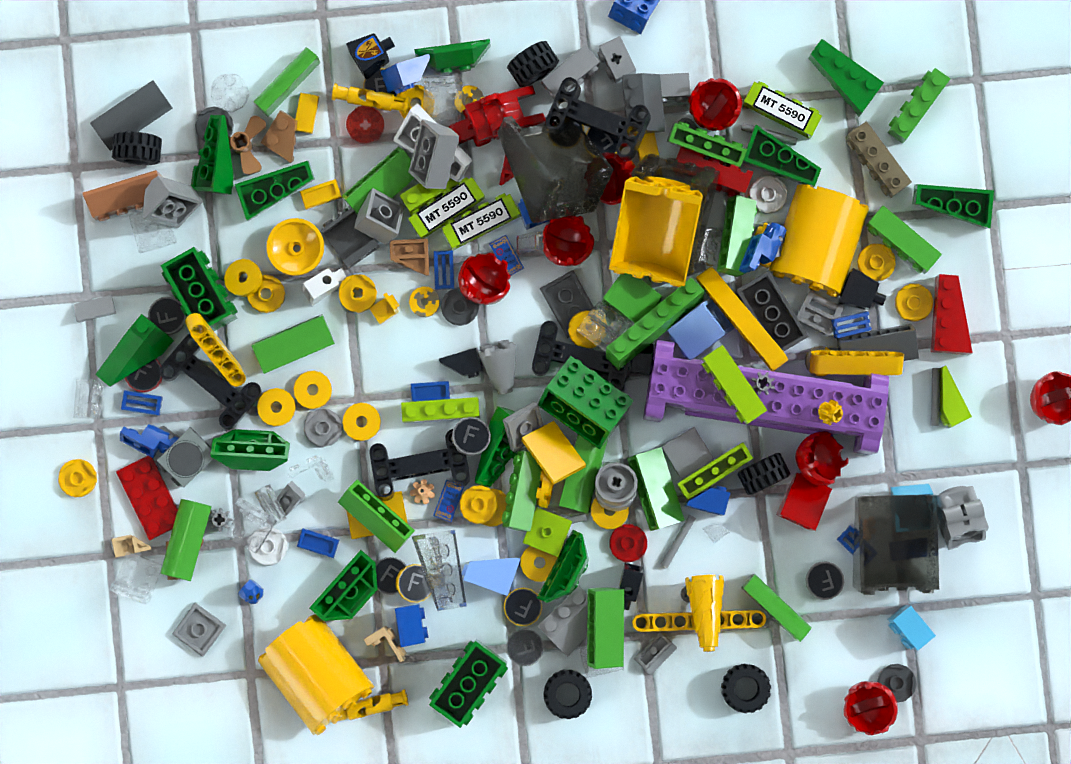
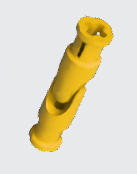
[332,83,410,114]
[333,689,409,724]

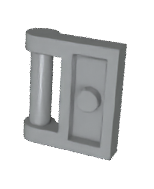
[797,289,844,336]

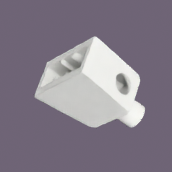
[302,268,346,306]

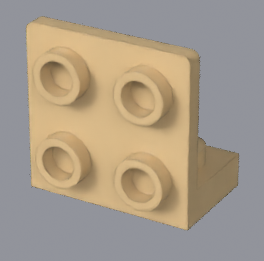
[364,626,407,662]

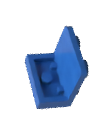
[608,0,660,34]

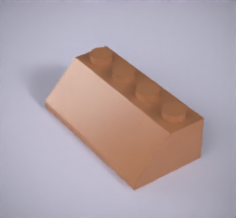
[82,170,162,221]

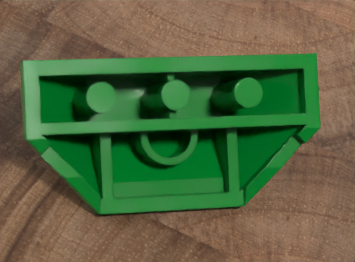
[414,39,491,74]
[210,429,290,471]
[537,530,589,603]
[309,550,378,621]

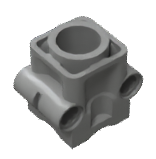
[934,486,989,550]

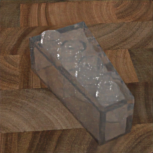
[411,530,467,611]

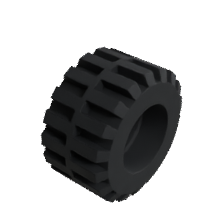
[507,41,559,87]
[112,131,162,165]
[737,453,791,495]
[721,663,771,714]
[544,669,592,719]

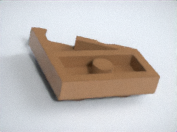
[260,110,297,163]
[390,239,430,276]

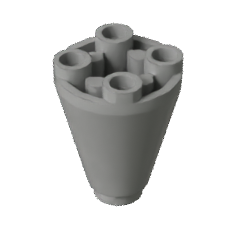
[478,340,516,394]

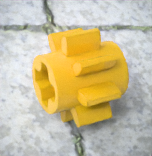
[818,399,843,425]

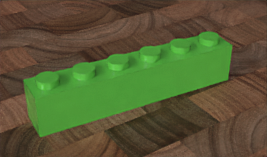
[606,278,704,370]

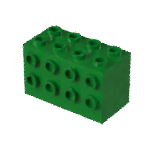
[160,247,238,331]
[538,356,634,449]
[429,639,508,728]

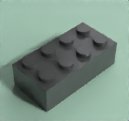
[734,271,809,352]

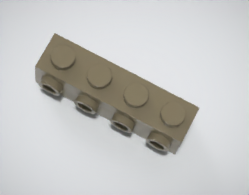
[846,121,912,198]

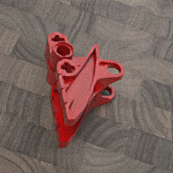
[448,85,546,147]

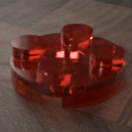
[346,106,385,144]

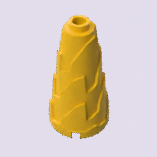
[685,575,724,652]

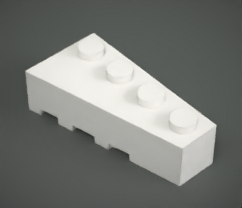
[393,103,472,182]

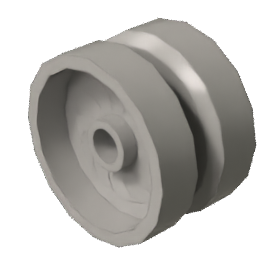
[595,463,638,511]

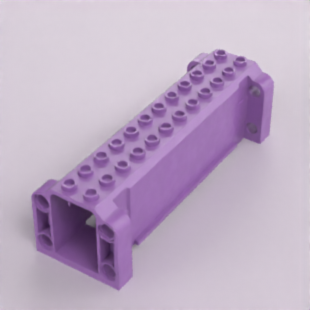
[643,340,889,455]

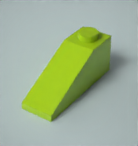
[399,178,458,214]
[940,365,972,428]

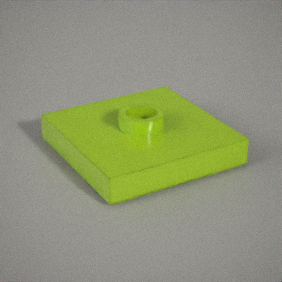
[522,507,572,557]

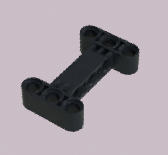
[546,77,651,161]
[532,321,629,391]
[159,334,262,430]
[369,429,470,501]

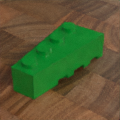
[808,39,884,117]
[235,160,315,221]

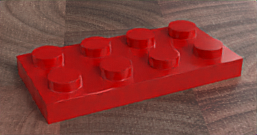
[116,456,178,540]

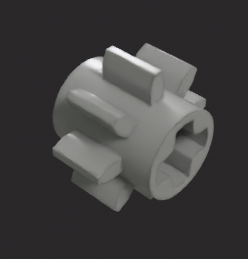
[751,372,775,395]
[208,508,233,532]

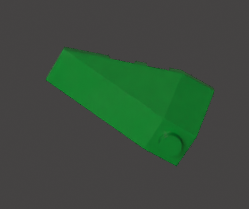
[191,115,234,195]
[474,406,518,487]

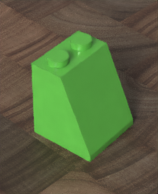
[602,273,662,325]

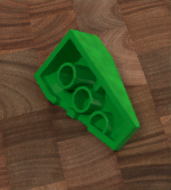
[95,314,175,387]

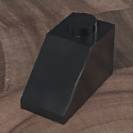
[630,342,653,375]
[439,348,482,379]

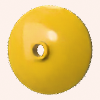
[267,218,324,276]

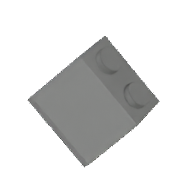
[354,188,405,245]

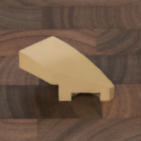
[111,535,151,558]

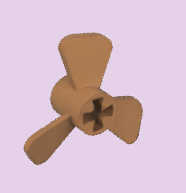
[228,116,266,175]

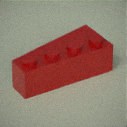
[671,147,753,198]
[931,274,973,355]

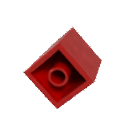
[776,472,832,531]

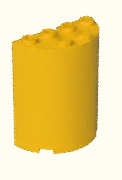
[609,176,703,287]
[769,184,869,298]
[258,614,375,736]

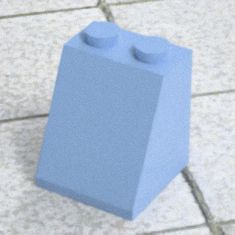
[667,298,735,360]
[461,557,520,596]

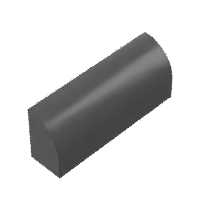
[90,80,173,151]
[837,324,919,361]

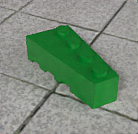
[742,125,822,188]
[912,184,994,229]

